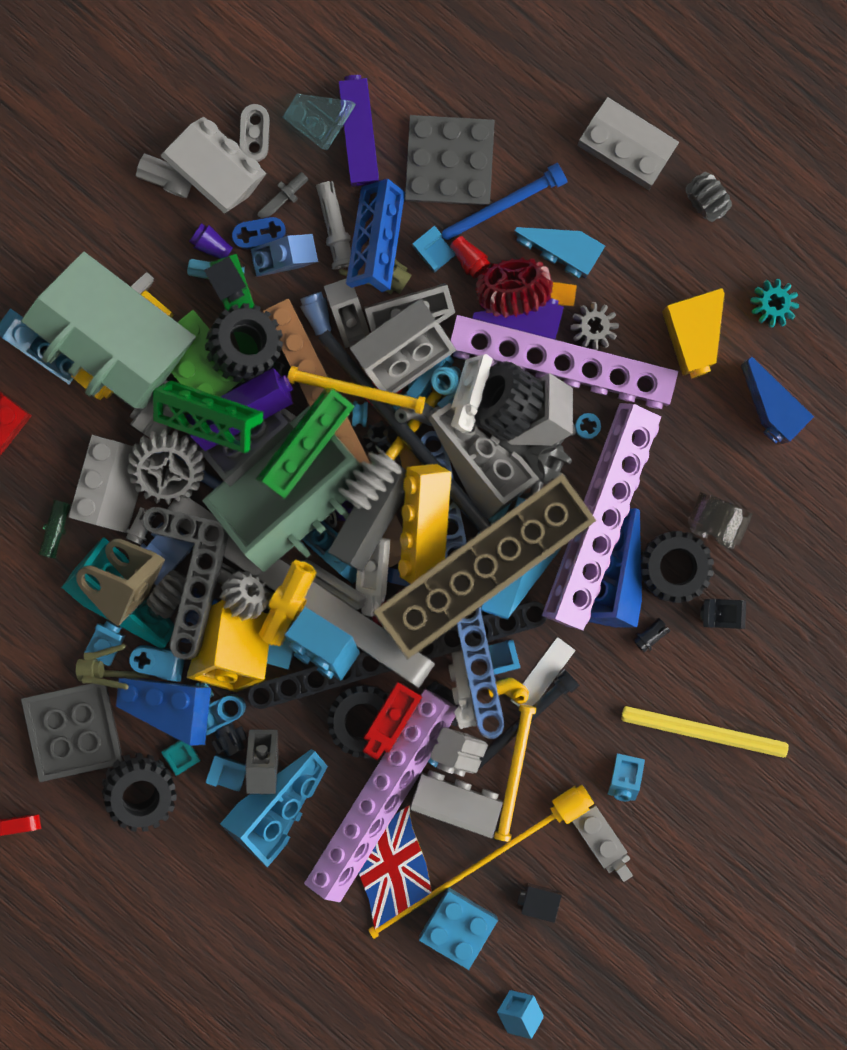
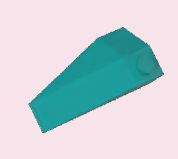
[61,537,175,649]

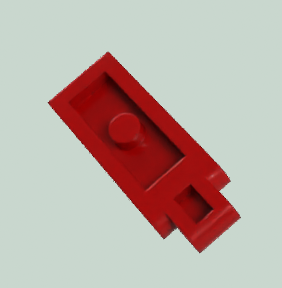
[362,681,422,760]

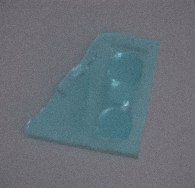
[283,94,356,150]

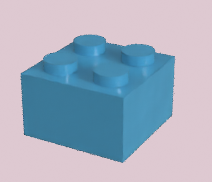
[285,607,360,681]
[419,888,498,970]

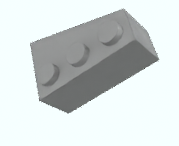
[364,283,455,333]

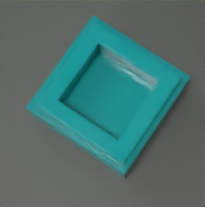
[161,741,201,776]

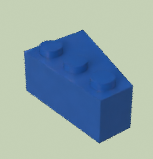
[116,678,211,746]

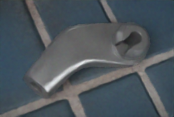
[395,403,441,426]

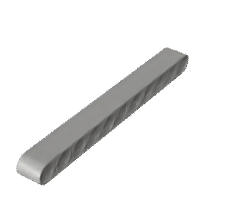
[167,495,435,688]

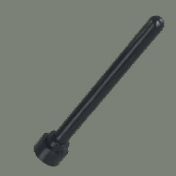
[478,669,580,770]

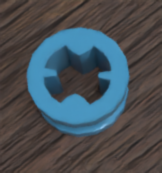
[352,401,368,427]
[575,413,601,439]

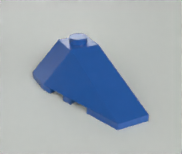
[576,508,642,627]

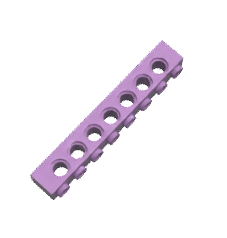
[451,315,678,409]
[542,403,661,630]
[304,690,457,902]

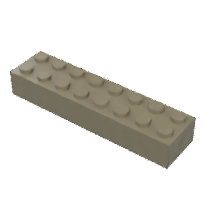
[373,474,597,659]

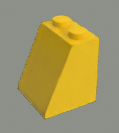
[662,288,724,379]
[187,600,269,692]

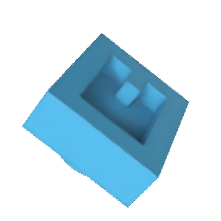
[84,621,126,666]
[608,753,645,802]

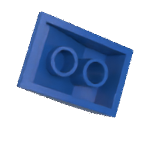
[741,357,814,444]

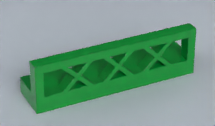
[153,380,263,453]
[255,388,355,499]

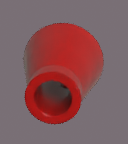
[450,236,491,278]

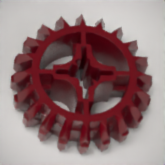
[476,257,553,318]

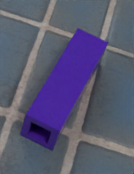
[339,75,379,187]
[186,368,293,451]

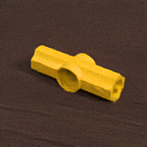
[259,560,317,646]

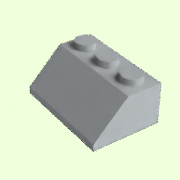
[577,97,679,190]
[161,117,267,214]
[350,298,457,393]
[69,435,139,533]
[410,770,503,838]

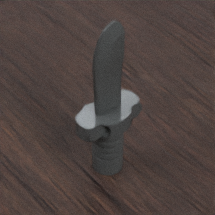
[258,171,309,218]

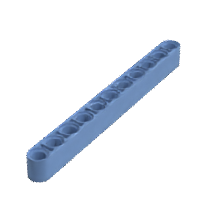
[421,431,504,739]

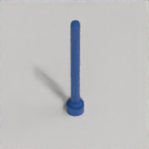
[442,163,568,240]

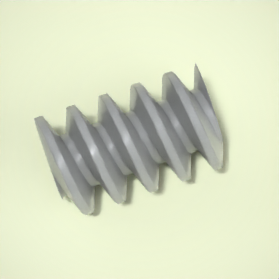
[338,446,402,510]

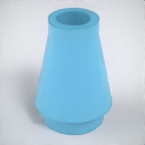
[431,366,462,395]

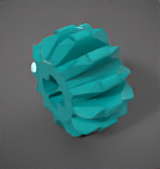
[750,279,799,328]

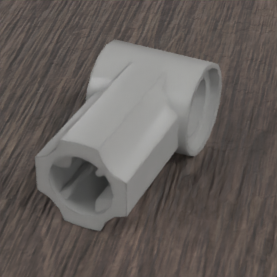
[135,153,192,198]

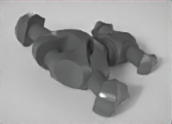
[497,423,576,499]

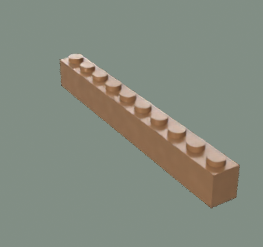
[263,298,403,567]

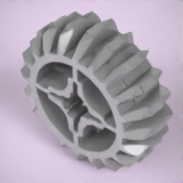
[127,429,205,505]

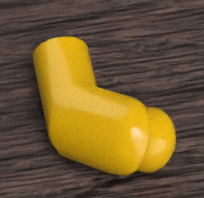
[489,678,529,704]

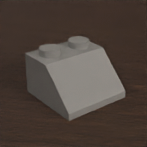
[507,373,573,446]

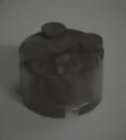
[687,492,753,549]

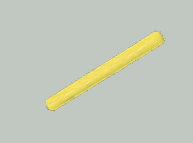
[621,706,788,758]

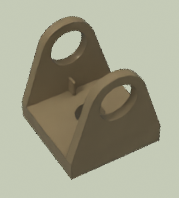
[76,539,165,626]

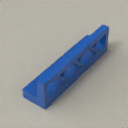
[346,178,405,292]

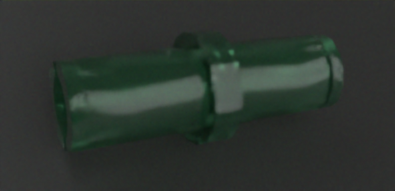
[38,500,71,559]

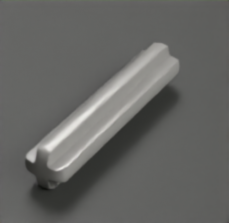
[302,559,366,610]

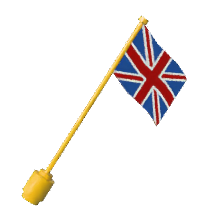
[359,785,594,939]

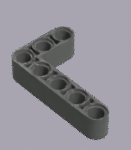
[143,507,228,660]

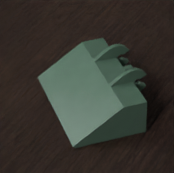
[21,252,196,408]
[202,405,364,572]

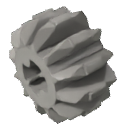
[570,302,619,350]
[219,570,270,621]

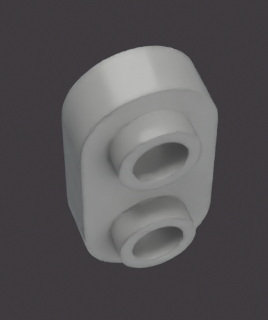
[240,104,270,162]

